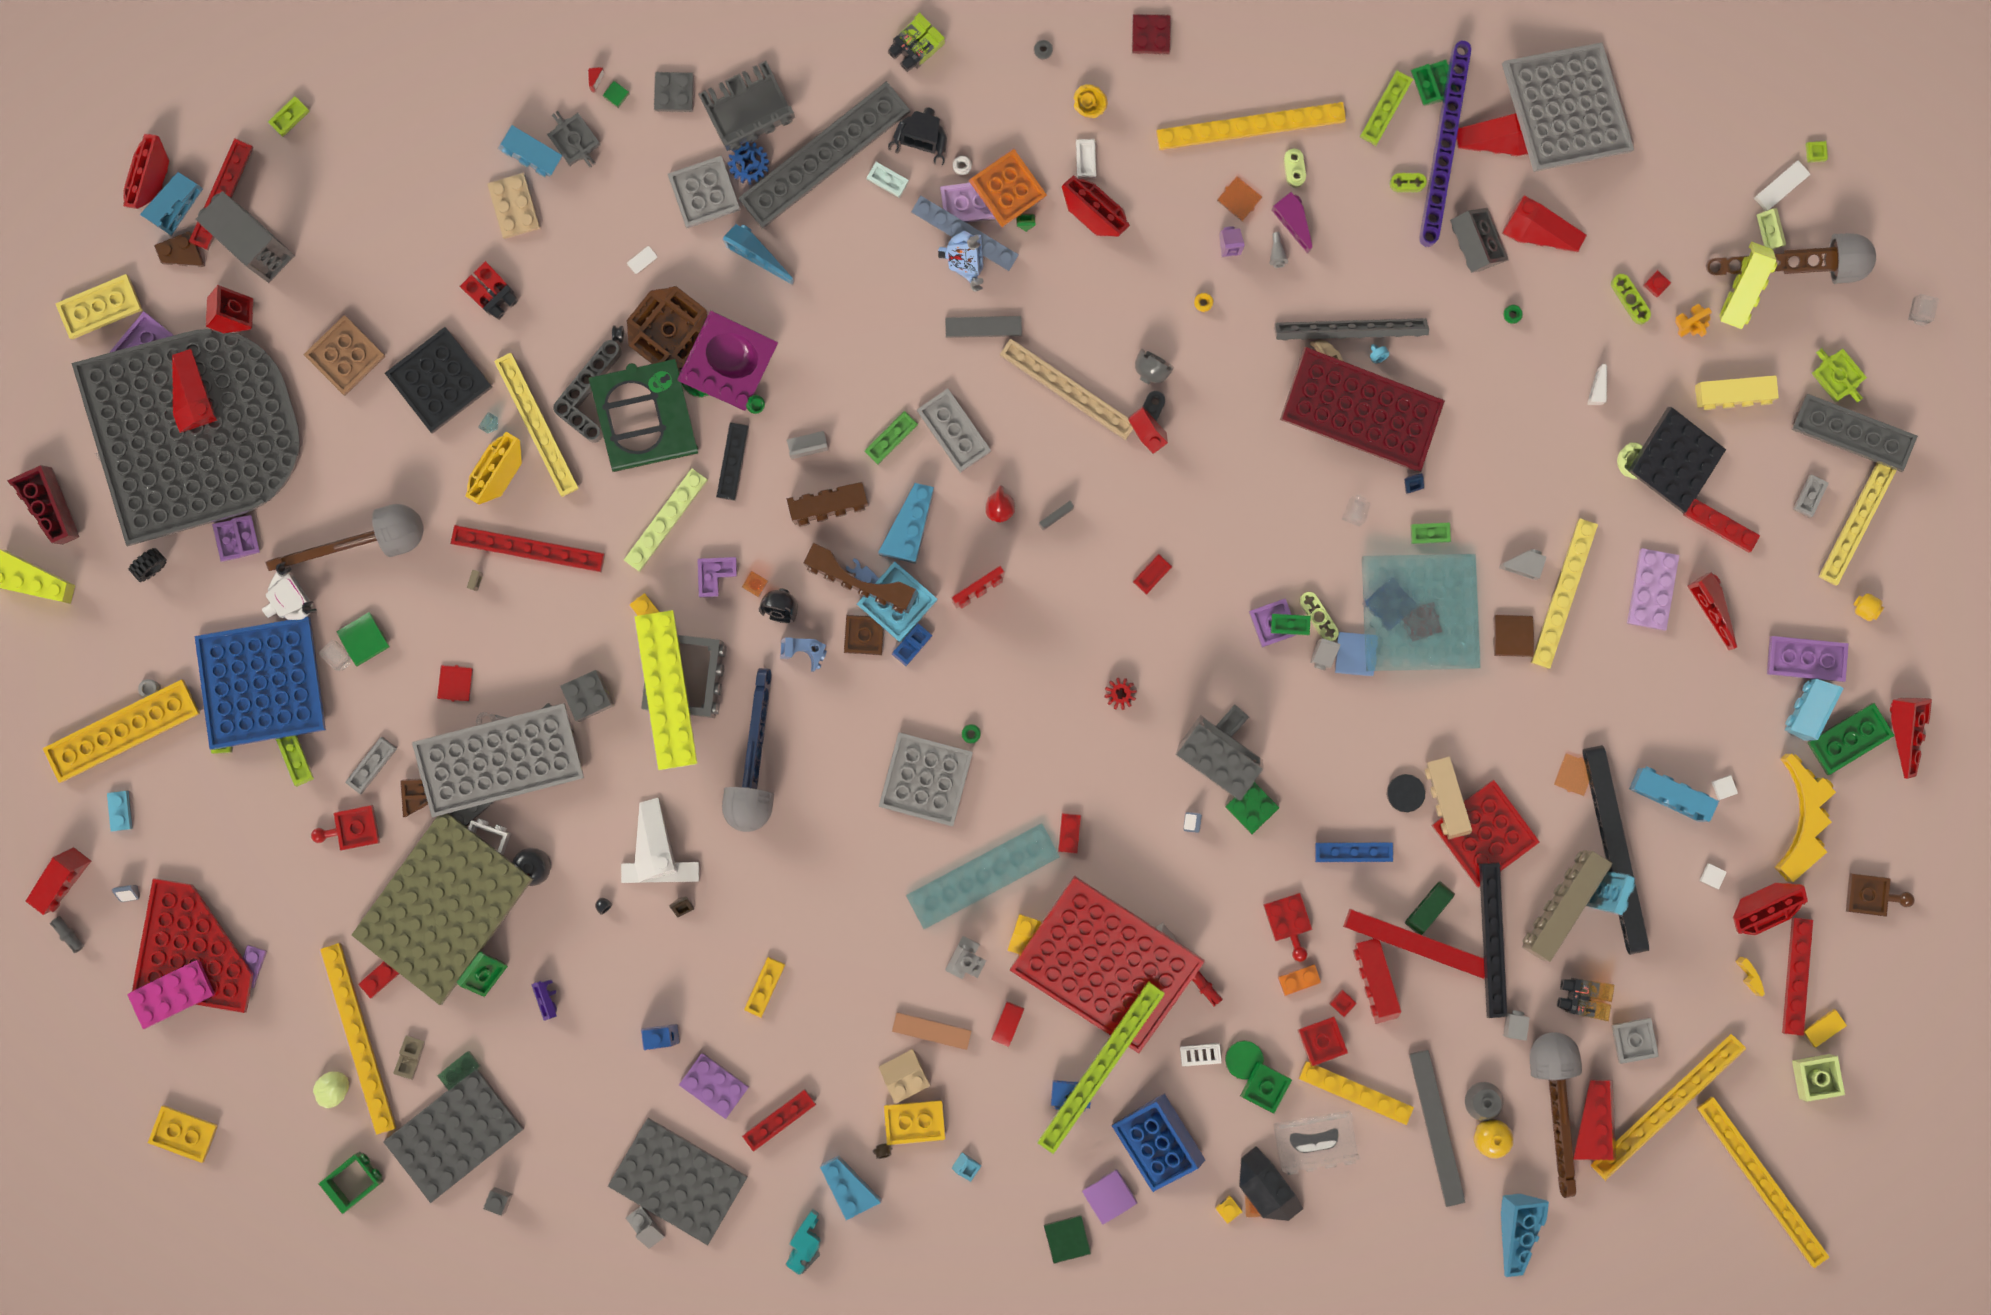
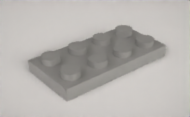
[917,389,991,473]

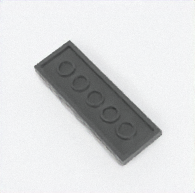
[1792,394,1918,472]

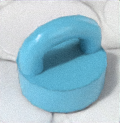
[1370,344,1390,364]

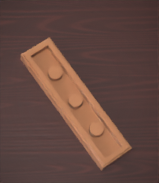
[892,1012,972,1050]

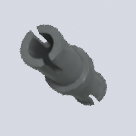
[50,916,84,954]

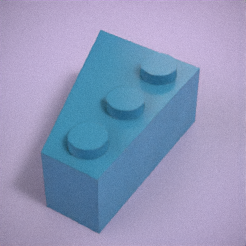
[498,125,562,177]
[140,172,203,236]
[820,1156,882,1220]

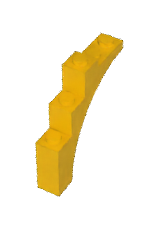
[1774,754,1836,882]

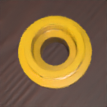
[1194,293,1213,312]

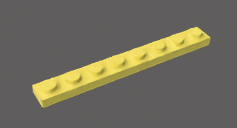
[494,353,579,497]
[1818,463,1897,586]
[1531,518,1598,669]

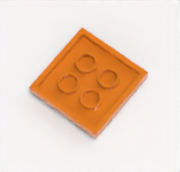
[969,149,1047,227]

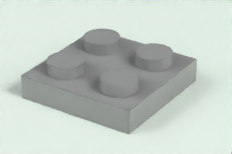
[1611,1018,1659,1064]

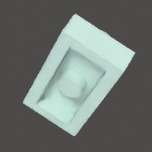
[867,162,909,198]

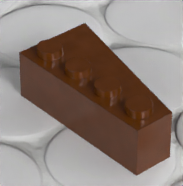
[786,482,869,527]

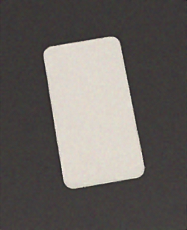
[627,246,657,274]

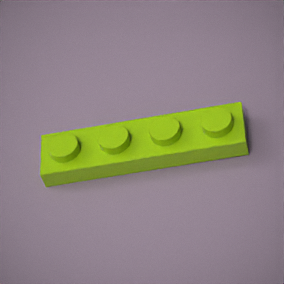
[1360,71,1413,146]

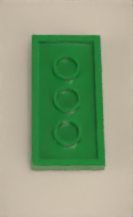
[1807,703,1895,775]

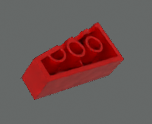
[1353,939,1401,1024]
[1573,1080,1616,1160]

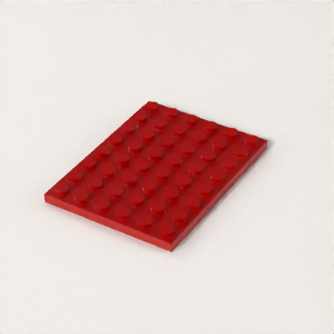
[1010,875,1205,1054]

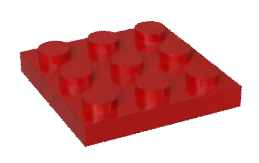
[951,566,1005,609]

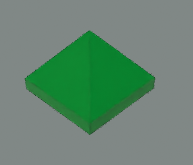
[1016,214,1036,232]

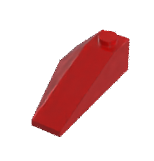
[1502,195,1587,252]
[1687,572,1737,650]
[1890,698,1932,779]

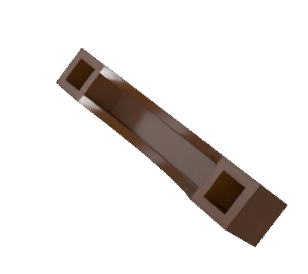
[803,543,918,614]

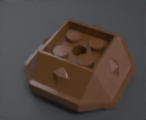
[627,286,708,369]

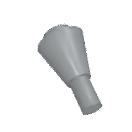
[1270,232,1288,268]

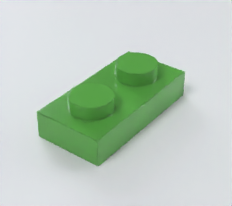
[1410,523,1451,544]

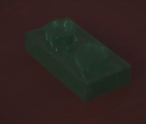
[437,1051,481,1091]

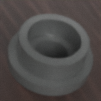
[1034,40,1053,59]

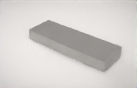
[345,737,397,794]

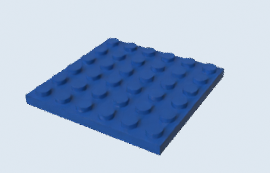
[194,617,326,750]

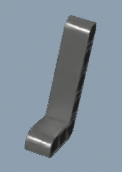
[553,340,622,443]

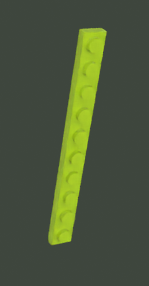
[1037,981,1165,1154]

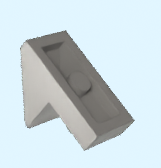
[626,1206,665,1249]

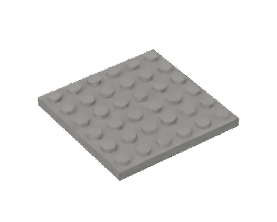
[1502,43,1634,172]

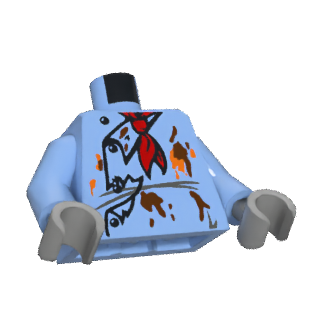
[938,231,983,292]

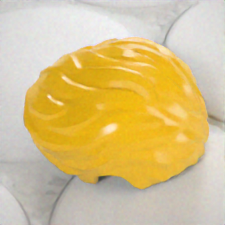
[1073,84,1108,118]

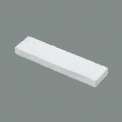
[621,862,699,883]

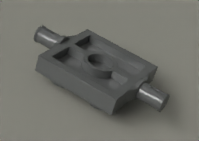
[547,111,601,168]

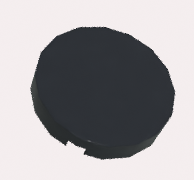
[1386,774,1426,813]

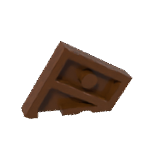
[154,231,205,267]
[400,779,428,817]

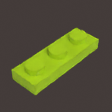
[276,735,314,787]

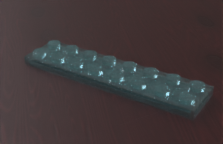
[906,823,1060,929]

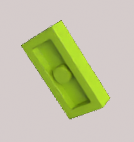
[268,96,310,137]

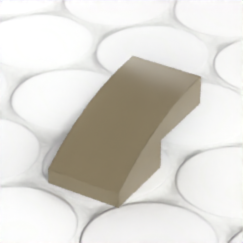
[393,1035,425,1080]

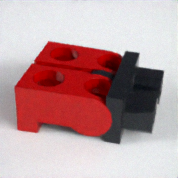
[459,261,518,320]

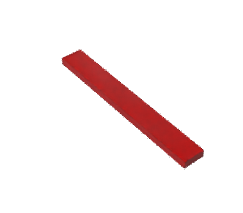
[450,525,605,572]
[1343,908,1485,979]

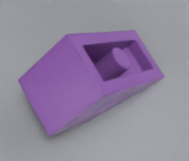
[1219,226,1245,257]

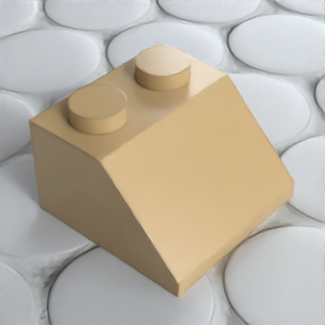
[879,1049,931,1104]

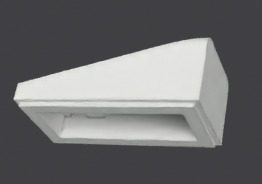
[1587,364,1607,405]
[1180,1043,1221,1066]

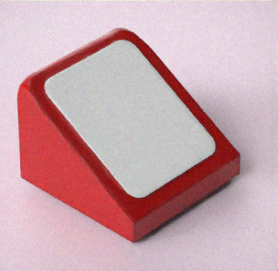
[588,67,605,92]

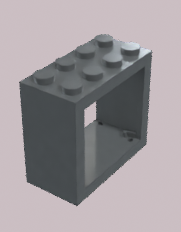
[195,191,295,283]
[641,635,727,718]
[1176,715,1263,800]

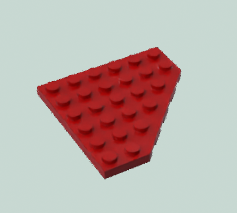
[132,878,254,1013]

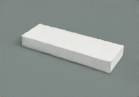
[1754,161,1810,211]

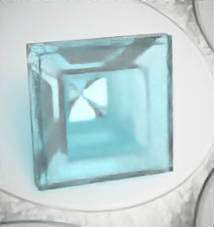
[478,412,498,434]

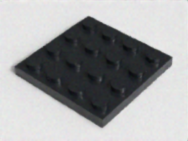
[385,327,493,434]
[1628,407,1726,513]

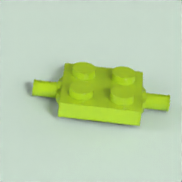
[1811,348,1867,403]

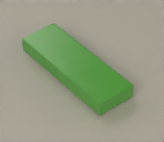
[864,411,918,465]

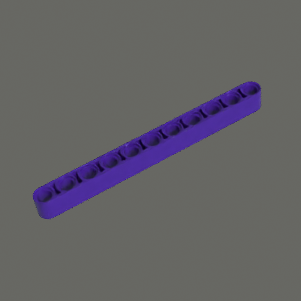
[1419,41,1471,247]

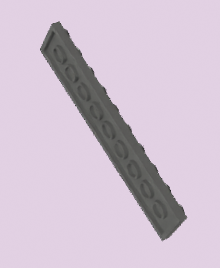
[739,81,910,229]

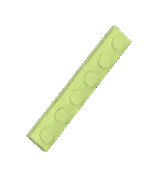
[624,469,708,572]

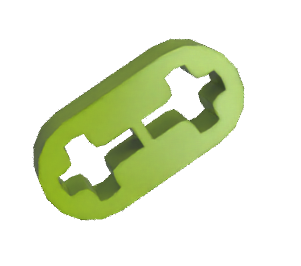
[1389,173,1427,192]

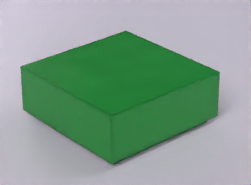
[602,81,630,108]

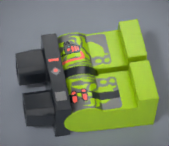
[888,12,945,72]

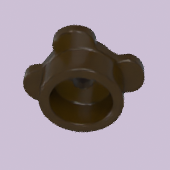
[872,1143,893,1159]

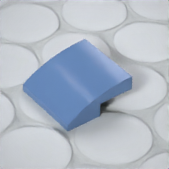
[1335,632,1377,676]

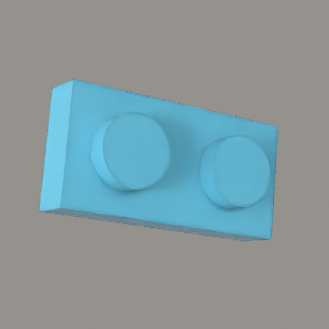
[107,791,132,831]

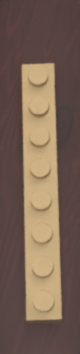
[1000,339,1133,440]

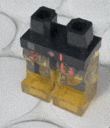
[1557,978,1615,1022]

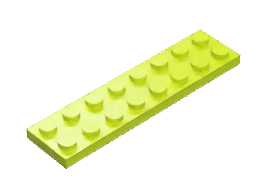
[634,610,698,770]

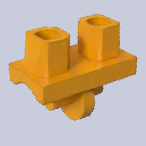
[1675,303,1712,338]

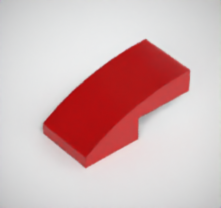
[991,1001,1025,1047]

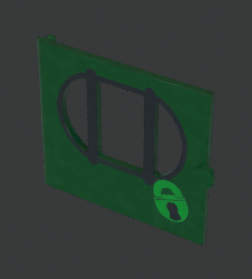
[589,359,699,472]

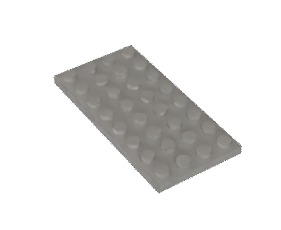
[412,703,584,817]

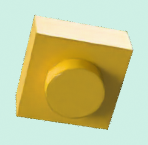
[1215,1196,1242,1224]

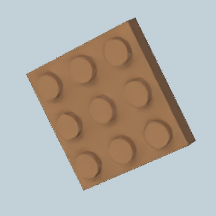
[303,315,386,396]

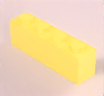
[1695,376,1779,410]

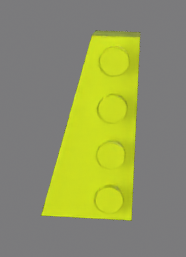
[1719,241,1778,329]
[0,549,75,604]

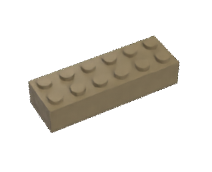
[1522,850,1612,962]

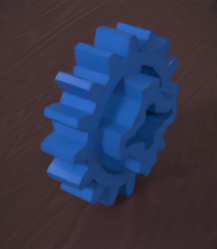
[728,142,770,185]

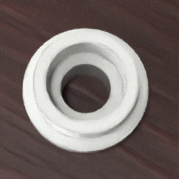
[953,156,972,175]

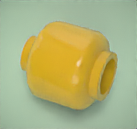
[1853,593,1885,621]

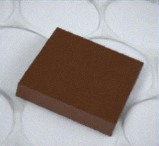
[844,615,884,656]

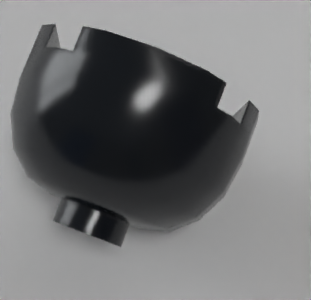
[759,588,798,623]
[512,848,551,886]

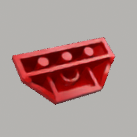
[123,134,169,209]
[1061,175,1130,237]
[1733,883,1808,935]

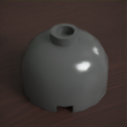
[1135,349,1174,384]

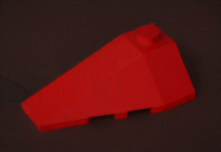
[1456,113,1528,156]
[172,349,218,433]

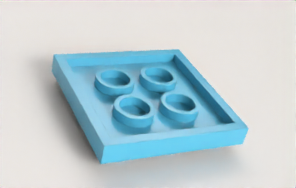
[857,562,938,642]

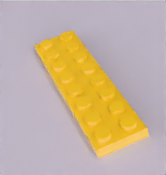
[42,679,200,783]

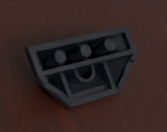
[1239,1146,1303,1221]

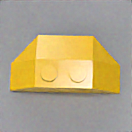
[465,432,522,505]

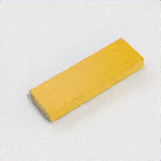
[744,956,786,1018]

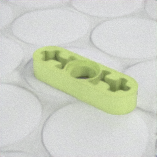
[1299,592,1339,641]

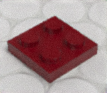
[1132,14,1171,54]

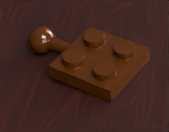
[1846,873,1915,917]

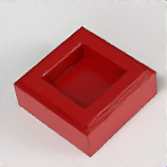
[1329,990,1357,1017]

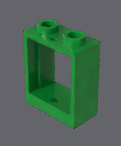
[318,1151,384,1214]

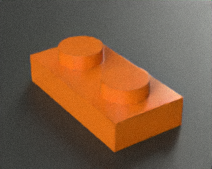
[1278,964,1321,996]

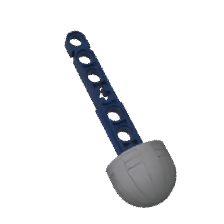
[722,668,774,832]

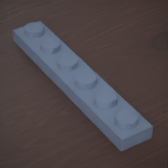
[911,196,1019,271]

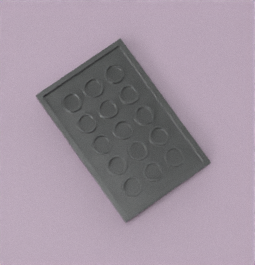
[383,1068,524,1203]
[608,1118,748,1246]

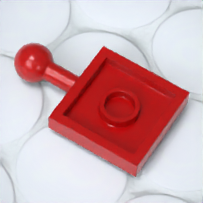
[311,805,380,851]
[1263,893,1312,962]

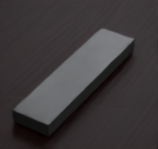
[945,316,1022,338]

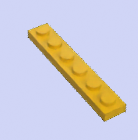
[1298,1061,1414,1125]

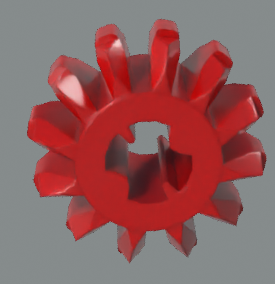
[1104,678,1137,710]

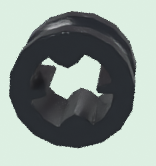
[612,325,624,343]

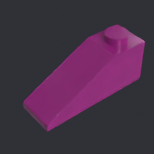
[1271,192,1313,254]

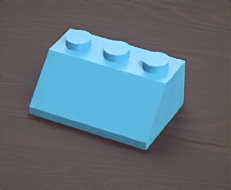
[1785,679,1844,741]

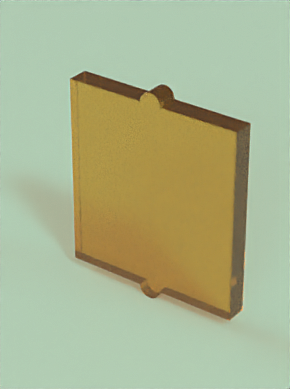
[1217,177,1262,222]
[1554,753,1590,796]

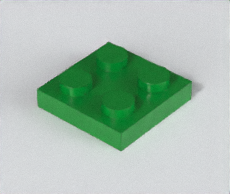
[1225,782,1279,835]
[456,951,508,997]
[1240,1062,1292,1114]

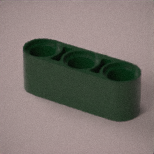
[1405,881,1455,935]

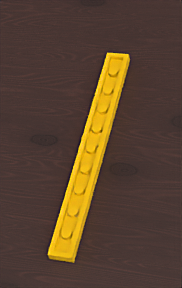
[1156,102,1346,150]
[320,943,396,1135]
[1590,1034,1746,1181]
[1696,1096,1829,1268]

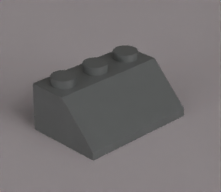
[1450,208,1509,273]

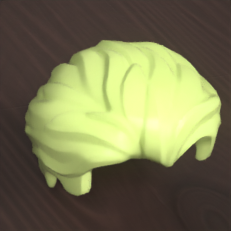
[1617,442,1643,479]
[313,1071,349,1108]

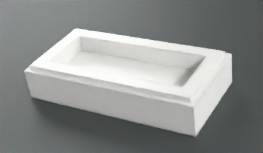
[1076,139,1096,178]

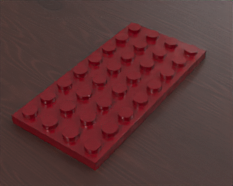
[1280,347,1445,473]

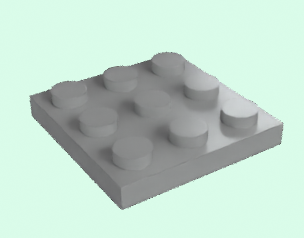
[668,156,740,229]

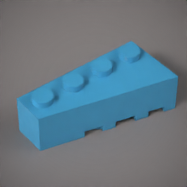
[878,483,934,564]
[1629,766,1719,822]

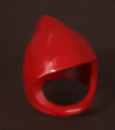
[985,485,1015,523]

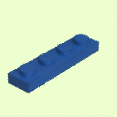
[1315,842,1393,862]

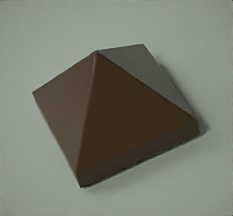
[669,897,694,918]

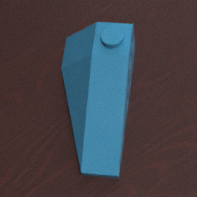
[723,224,794,284]
[1501,1194,1549,1277]

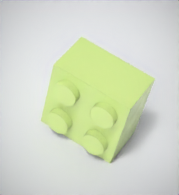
[1792,1054,1845,1101]

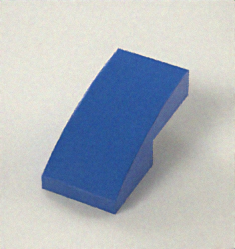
[892,623,933,666]

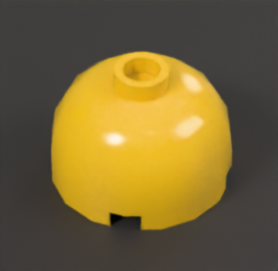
[1473,1119,1514,1159]

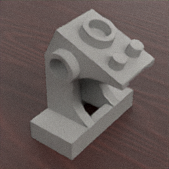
[945,936,987,979]

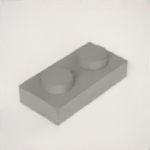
[1793,474,1829,518]

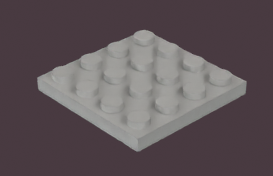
[879,732,973,826]

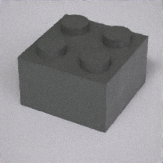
[560,670,614,722]

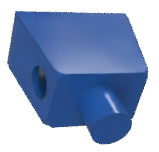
[641,1024,680,1050]

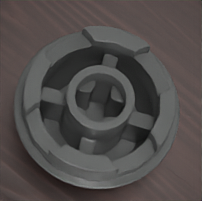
[1465,1082,1503,1121]

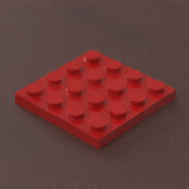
[1431,780,1540,888]

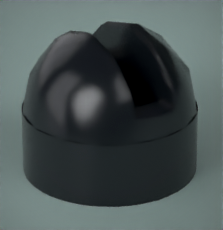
[595,898,612,915]

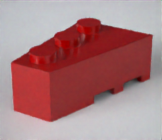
[25,847,91,915]

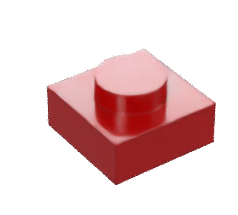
[1643,270,1671,298]

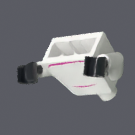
[262,561,317,620]

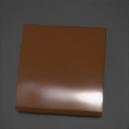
[1493,615,1534,657]

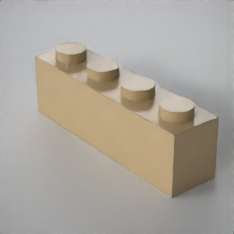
[1424,757,1472,839]

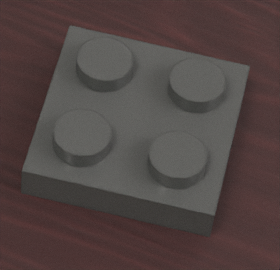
[654,72,694,112]

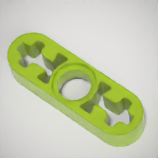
[1611,274,1651,324]

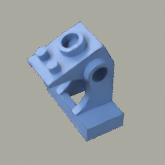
[780,637,827,672]

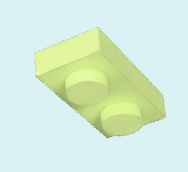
[1757,208,1786,250]

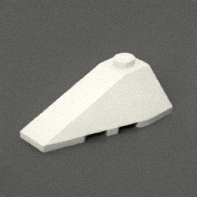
[635,798,677,882]

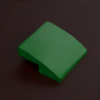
[1411,59,1458,106]
[336,612,390,667]

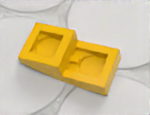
[1735,957,1765,997]

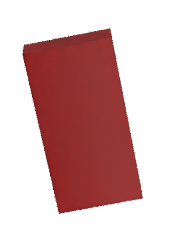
[1133,554,1172,595]

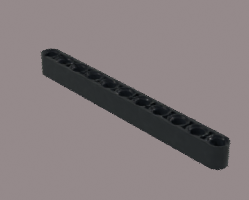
[1582,745,1649,955]

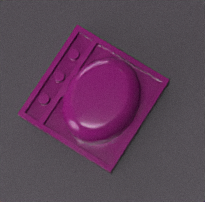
[677,310,778,411]

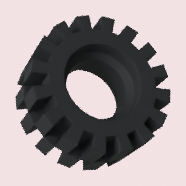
[128,548,167,582]

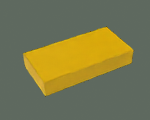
[1804,1009,1847,1048]

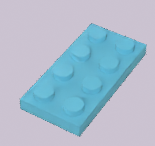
[1586,872,1635,915]

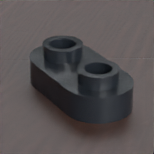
[1143,391,1165,421]

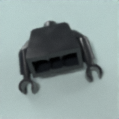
[888,108,947,166]

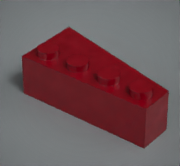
[7,465,79,545]

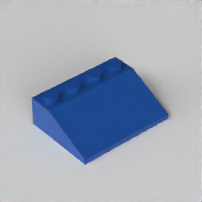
[1112,1093,1206,1192]

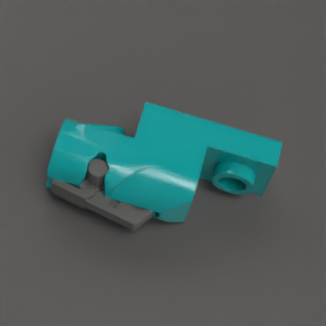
[785,1209,820,1275]

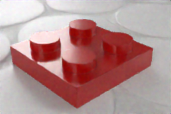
[1298,1016,1348,1067]

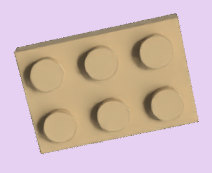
[487,173,540,239]

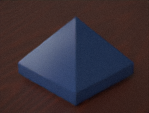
[1404,473,1424,494]

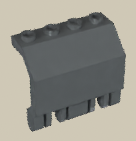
[698,61,795,151]

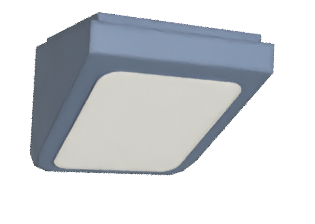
[1183,812,1202,833]
[112,885,139,902]

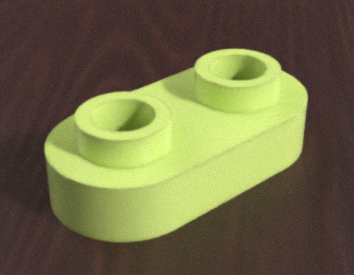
[1284,148,1306,188]

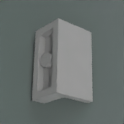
[787,431,828,459]

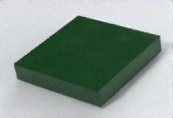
[1044,1215,1091,1264]

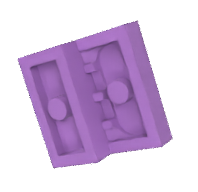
[212,515,260,562]
[1082,1169,1138,1225]

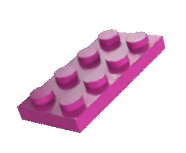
[127,960,215,1029]

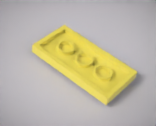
[55,274,143,340]

